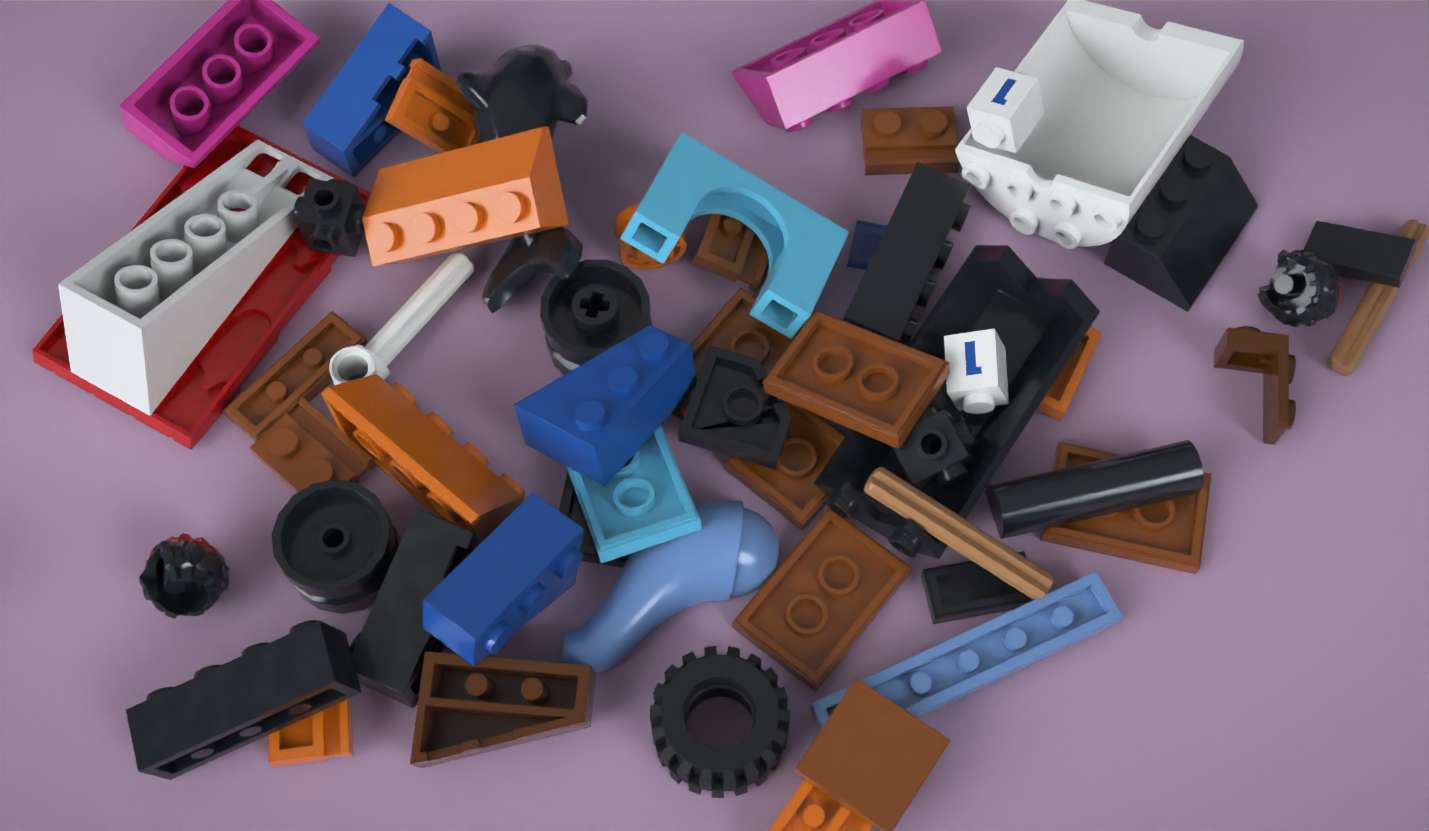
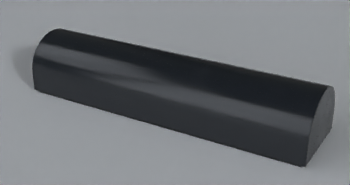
[985,440,1204,539]

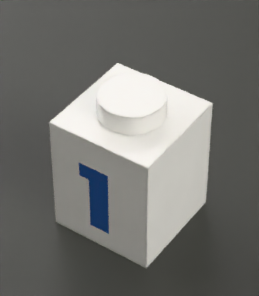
[967,67,1045,153]
[944,328,1009,414]

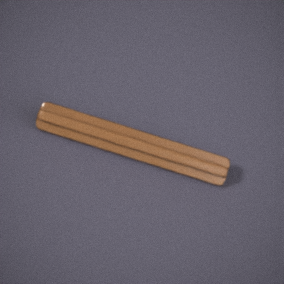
[1327,219,1429,376]
[864,467,1054,600]

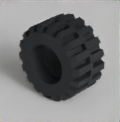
[650,646,790,798]

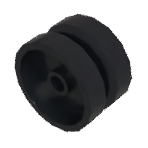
[540,260,652,375]
[272,479,401,614]

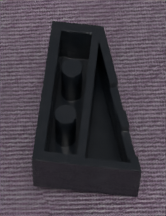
[350,508,478,708]

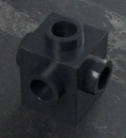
[293,179,366,257]
[893,407,977,489]

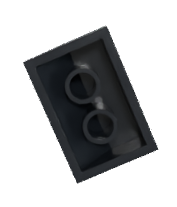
[1104,135,1259,312]

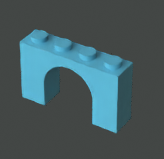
[620,132,849,339]

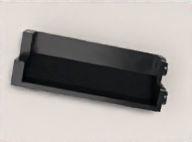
[814,245,1100,559]

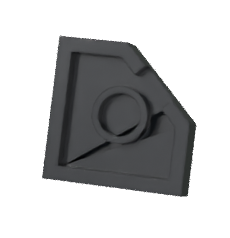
[678,345,792,470]

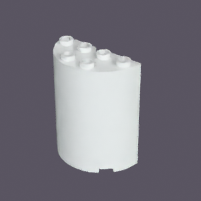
[955,0,1244,249]

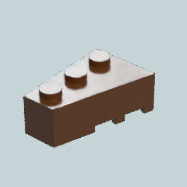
[410,651,596,768]

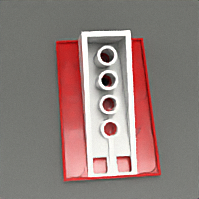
[32,126,371,450]

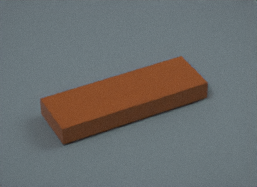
[223,311,368,442]

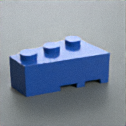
[302,3,442,178]
[514,325,697,487]
[423,493,584,666]

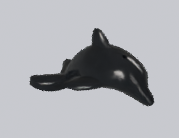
[456,44,588,314]

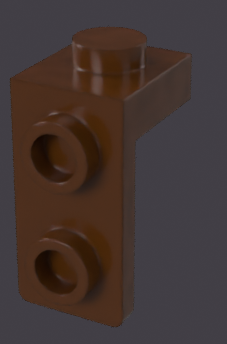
[1214,326,1296,445]

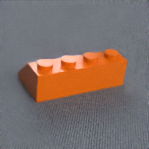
[362,126,569,266]
[321,374,526,546]

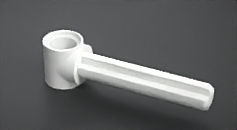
[329,253,474,385]

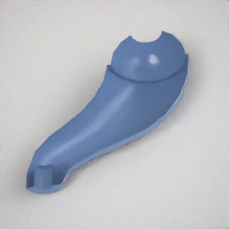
[561,500,779,673]

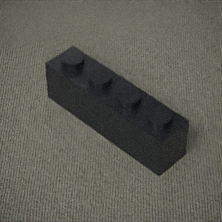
[843,162,971,345]
[126,620,362,780]

